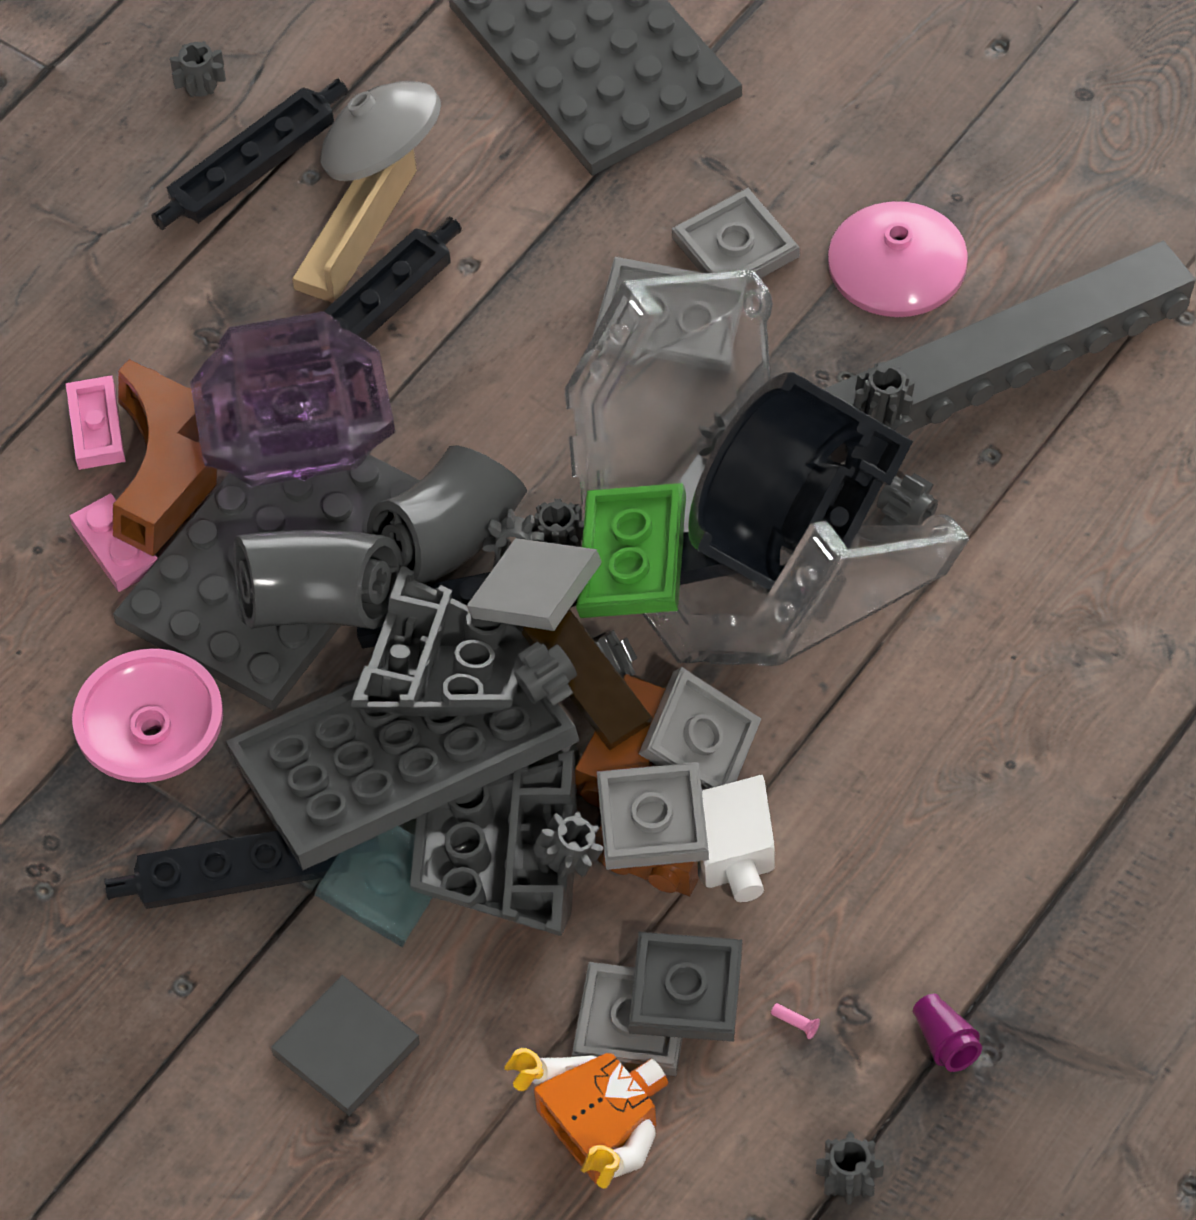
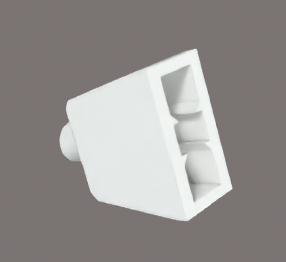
[698,775,775,902]

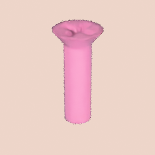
[771,1003,820,1040]

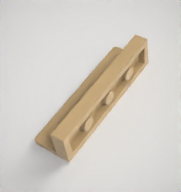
[292,149,417,303]

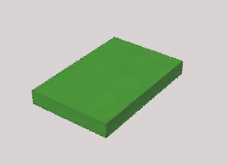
[576,483,686,618]

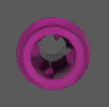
[913,993,982,1072]

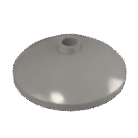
[320,81,441,181]

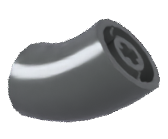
[367,445,527,584]
[233,530,403,629]

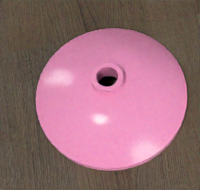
[828,201,967,317]
[72,649,223,783]

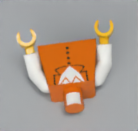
[504,1048,669,1189]

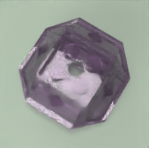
[190,311,395,487]

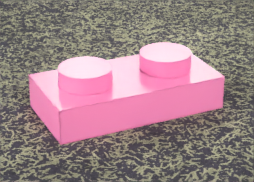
[66,375,126,470]
[69,493,158,592]

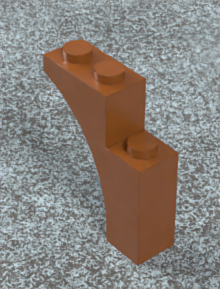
[113,359,218,556]
[575,674,698,897]

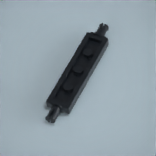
[151,78,348,230]
[276,217,462,387]
[104,830,380,909]

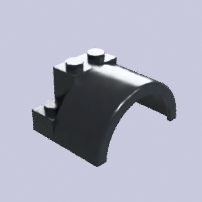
[688,372,913,619]

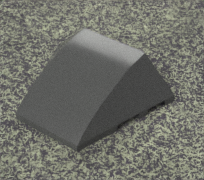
[351,565,531,716]
[410,750,577,936]

